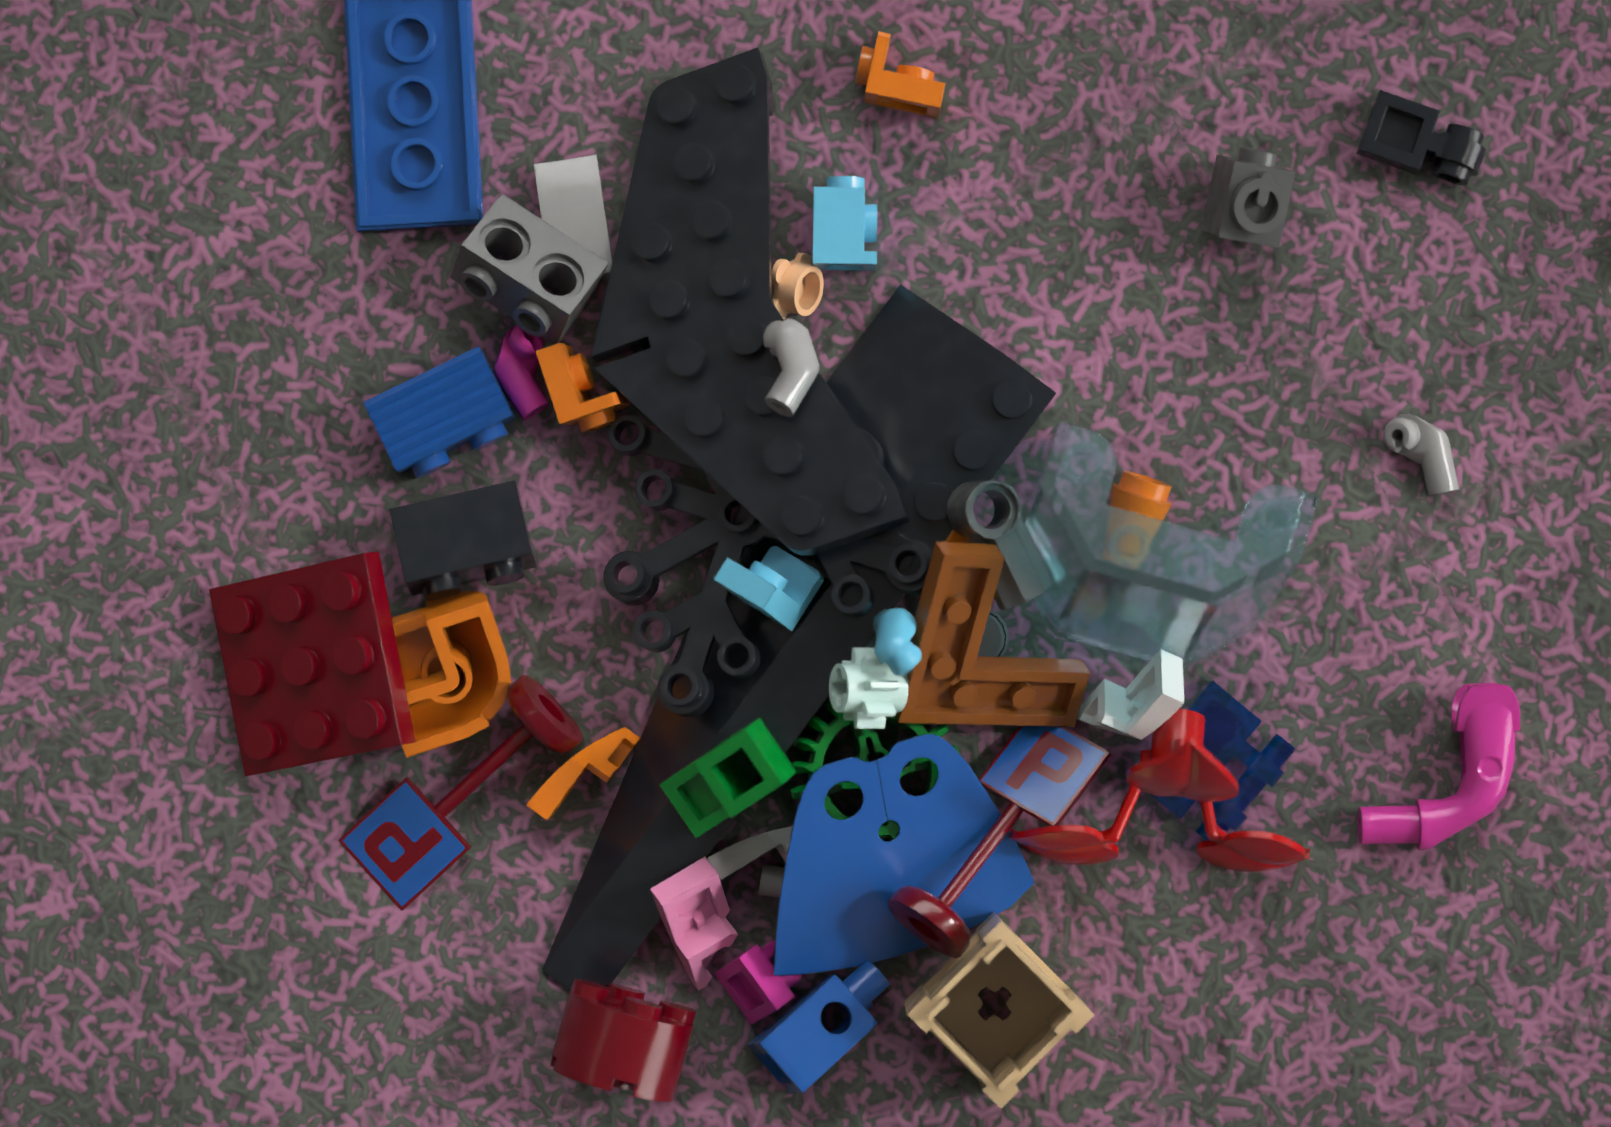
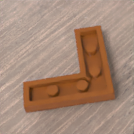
[895,542,1090,727]

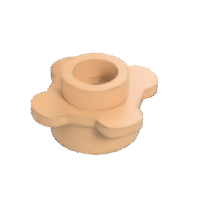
[771,252,824,319]

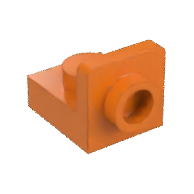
[855,31,946,118]
[536,343,630,433]

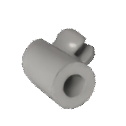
[763,319,820,417]

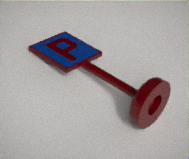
[338,675,583,911]
[888,726,1111,958]

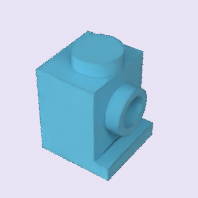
[813,176,877,271]

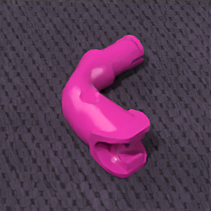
[1357,683,1521,850]

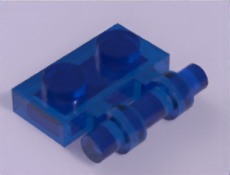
[1148,680,1296,841]

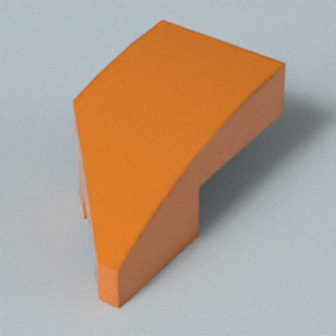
[526,727,640,820]

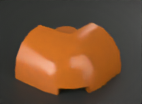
[392,591,511,758]

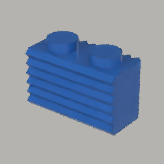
[363,346,516,479]

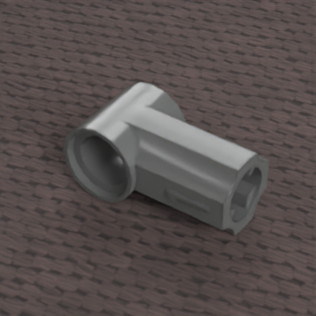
[946,480,1053,610]

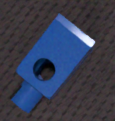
[747,961,892,1093]

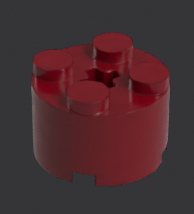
[550,979,696,1102]

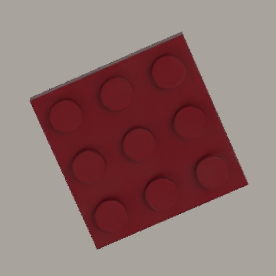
[209,551,416,777]

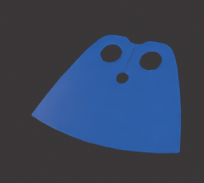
[774,734,1035,976]

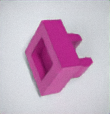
[714,941,802,1025]

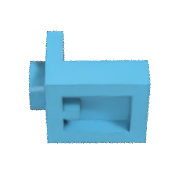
[713,546,824,631]

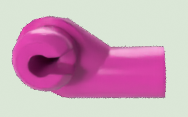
[494,325,550,421]

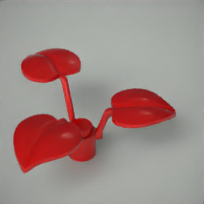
[1009,708,1310,872]

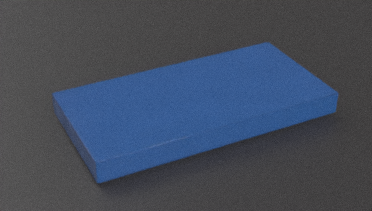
[344,0,484,232]

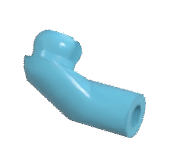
[873,608,922,676]

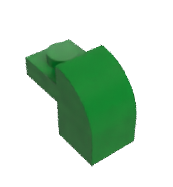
[660,717,797,838]

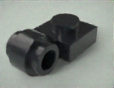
[1356,90,1486,185]

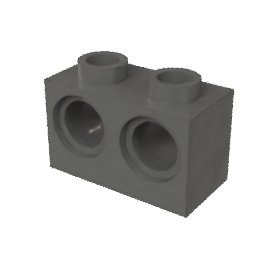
[450,194,609,345]

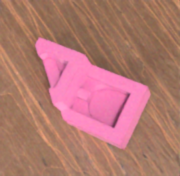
[650,857,738,991]

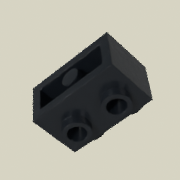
[389,480,537,600]

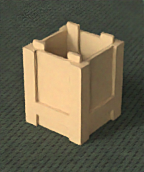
[904,912,1094,1109]

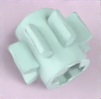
[829,647,908,729]

